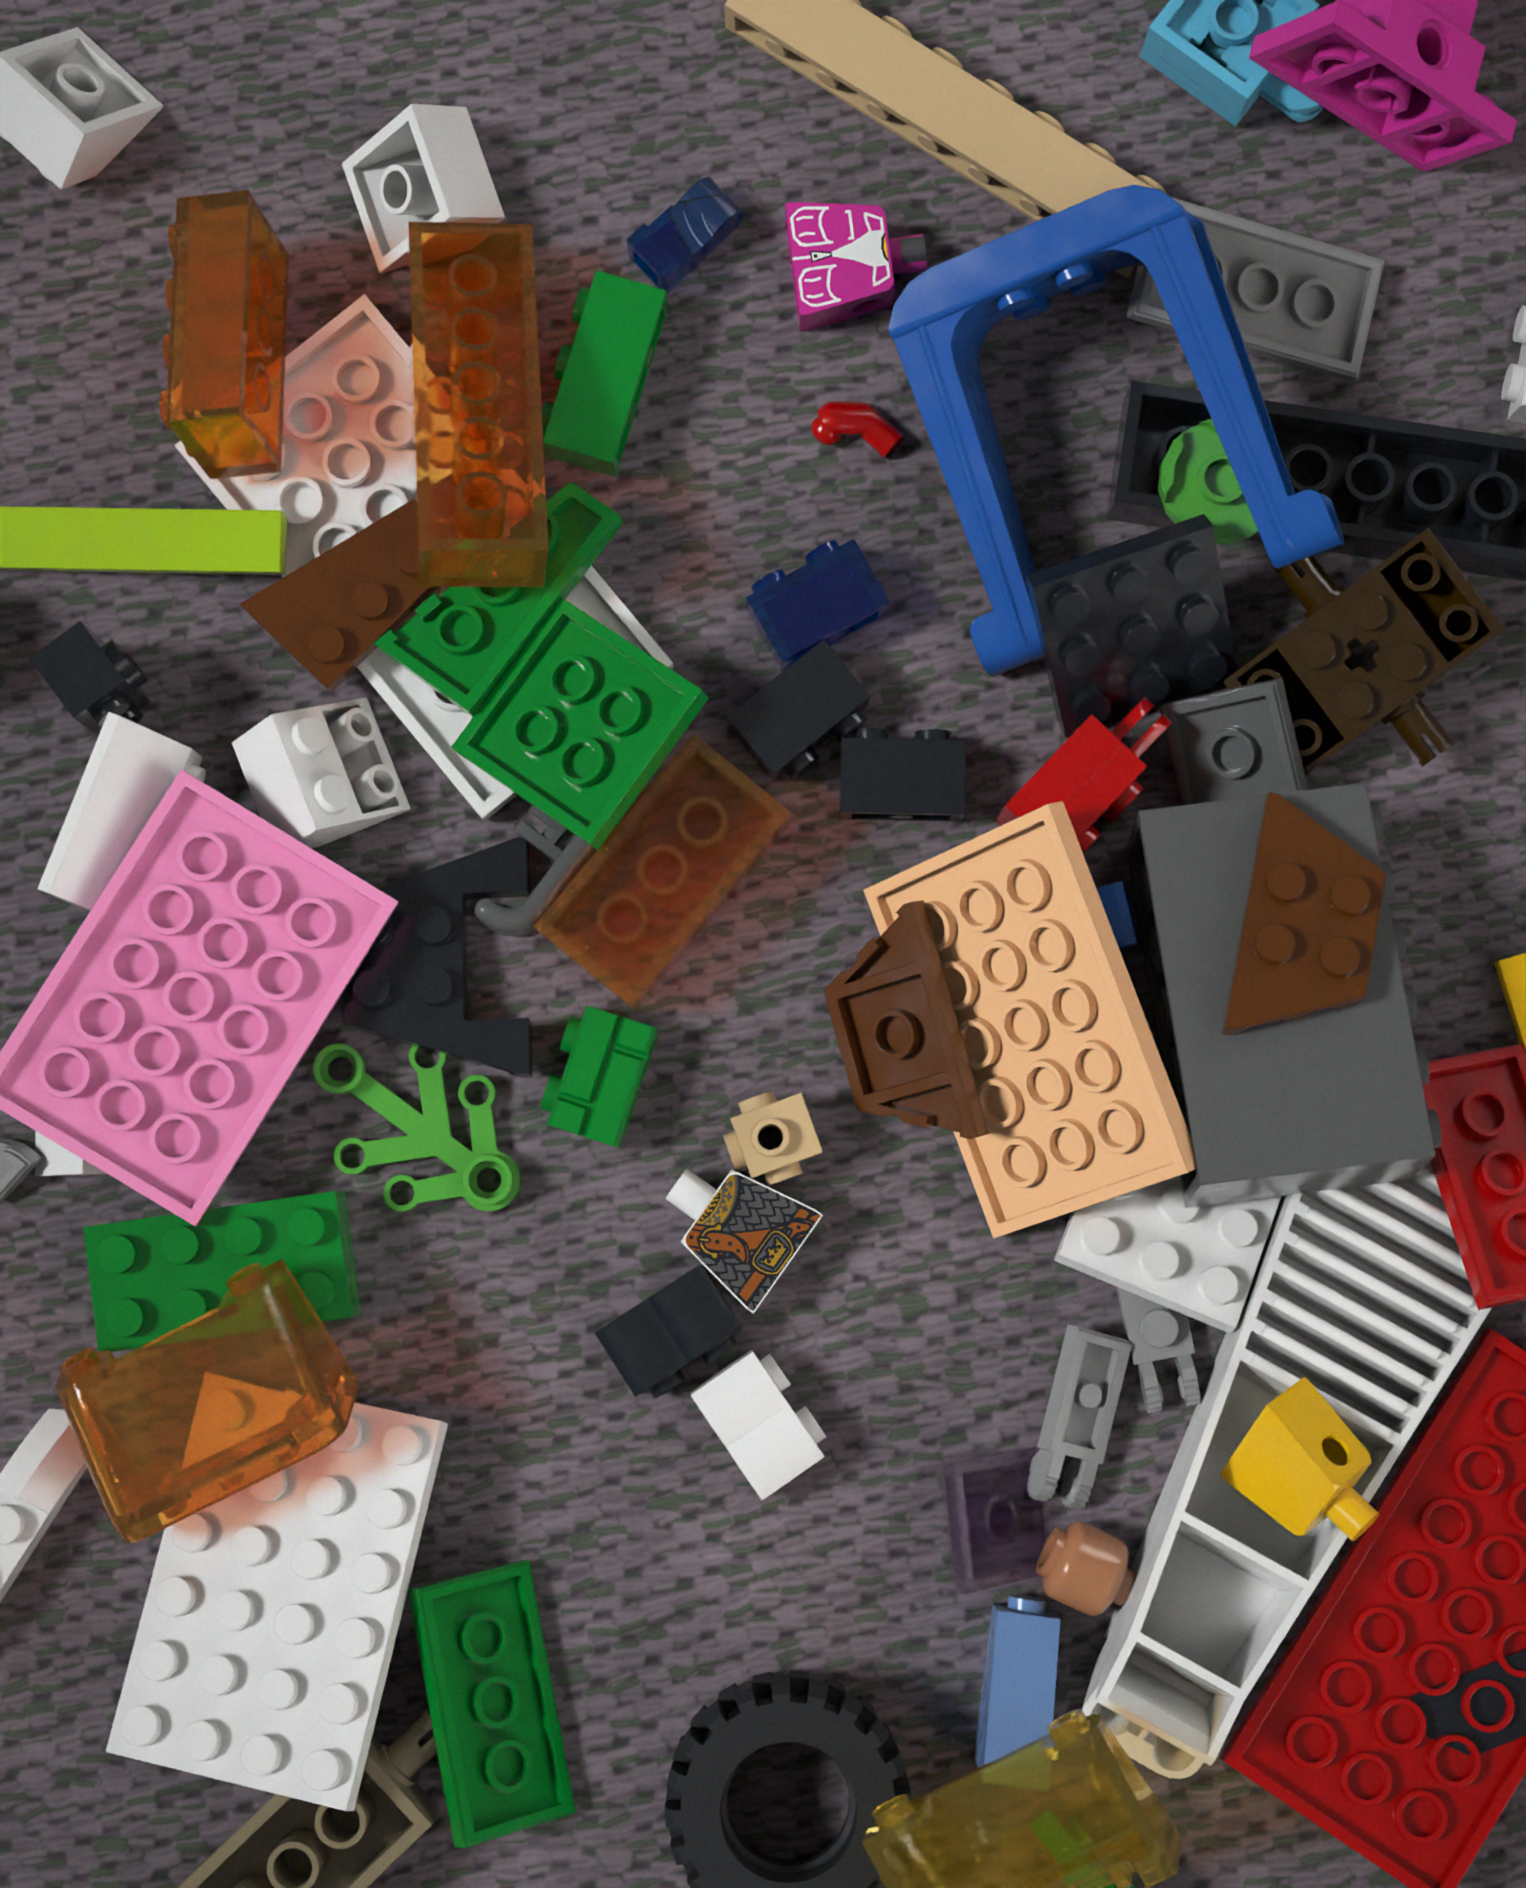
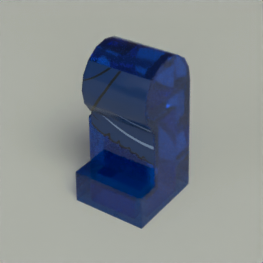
[626,177,744,294]

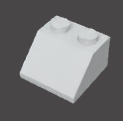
[0,27,163,190]
[342,104,505,273]

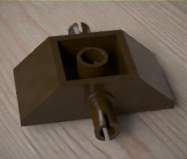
[1223,528,1505,775]

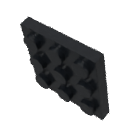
[1025,514,1237,738]

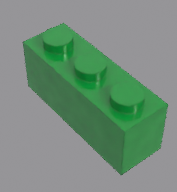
[536,270,668,477]

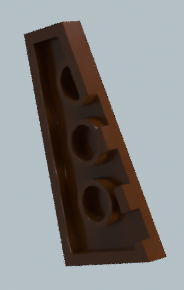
[240,472,504,693]

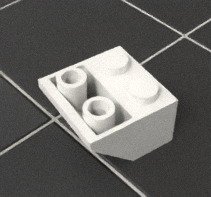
[232,697,411,848]

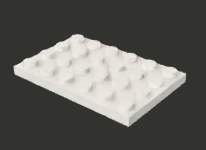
[106,1371,448,1811]

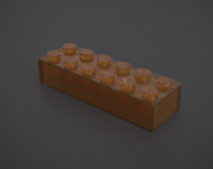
[407,222,549,587]

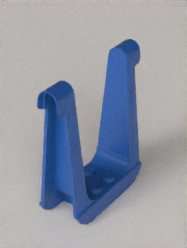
[888,185,1344,677]

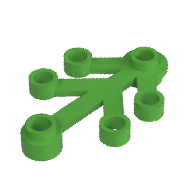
[313,1043,521,1212]

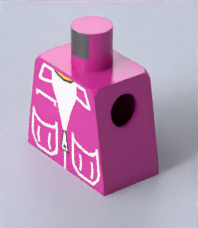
[785,202,927,332]

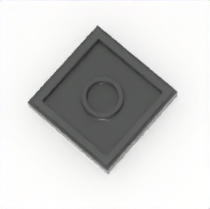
[1159,677,1308,805]

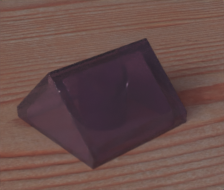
[938,1447,1045,1594]

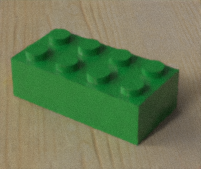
[83,1191,361,1354]

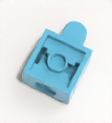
[1139,0,1324,127]

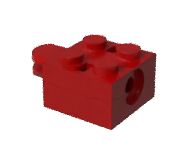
[995,697,1173,853]

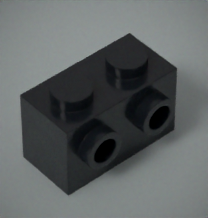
[29,621,150,736]

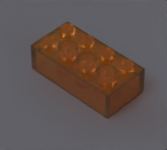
[159,190,289,479]
[534,734,791,1012]

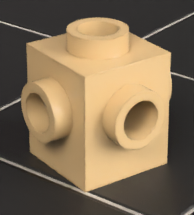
[723,1091,823,1186]

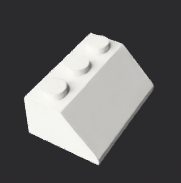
[37,712,206,911]

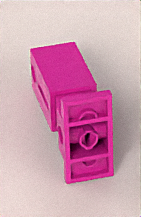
[1249,0,1517,171]

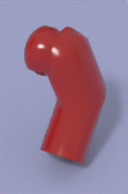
[811,401,905,459]

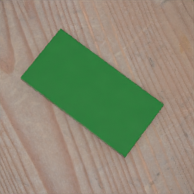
[408,1560,576,1849]

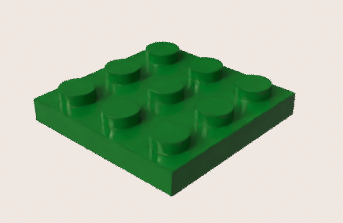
[451,597,709,851]

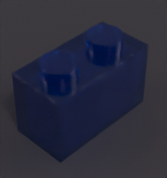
[746,539,890,672]

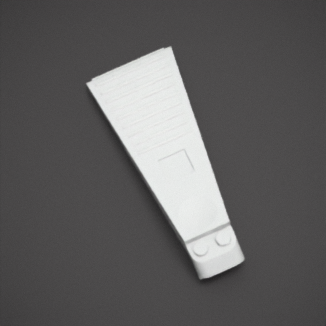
[1080,1162,1492,1779]

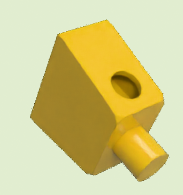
[1219,1376,1379,1542]

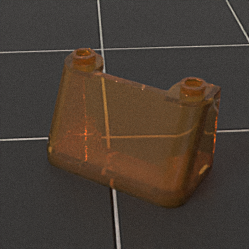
[55,1259,360,1544]

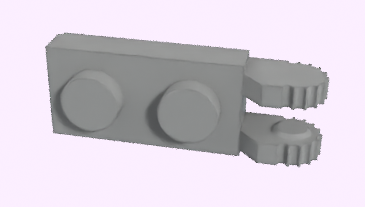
[1116,1286,1201,1414]
[1026,1324,1132,1510]

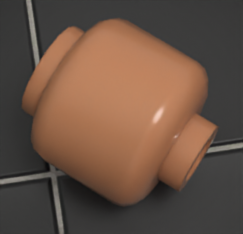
[1036,1521,1136,1616]

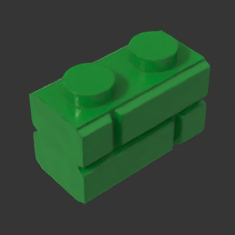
[540,1005,659,1149]

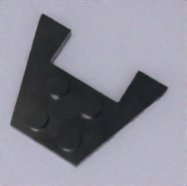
[343,837,533,1078]

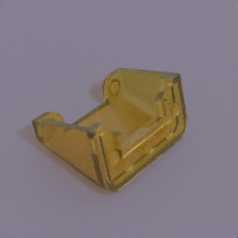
[861,1709,1182,1888]

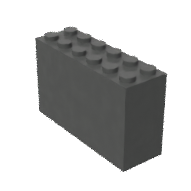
[1127,783,1441,1208]

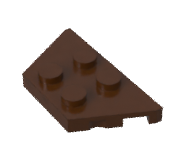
[1222,792,1386,1035]
[824,900,989,1139]

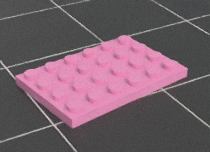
[0,769,398,1226]

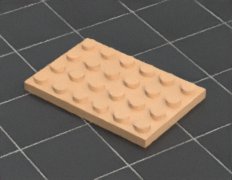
[863,801,1197,1239]

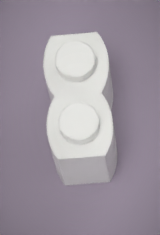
[690,1349,826,1500]

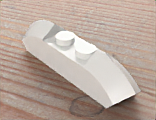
[0,1409,101,1603]

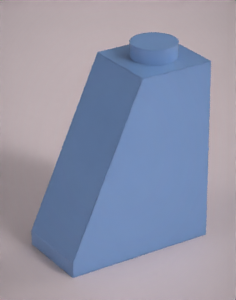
[973,1594,1061,1788]

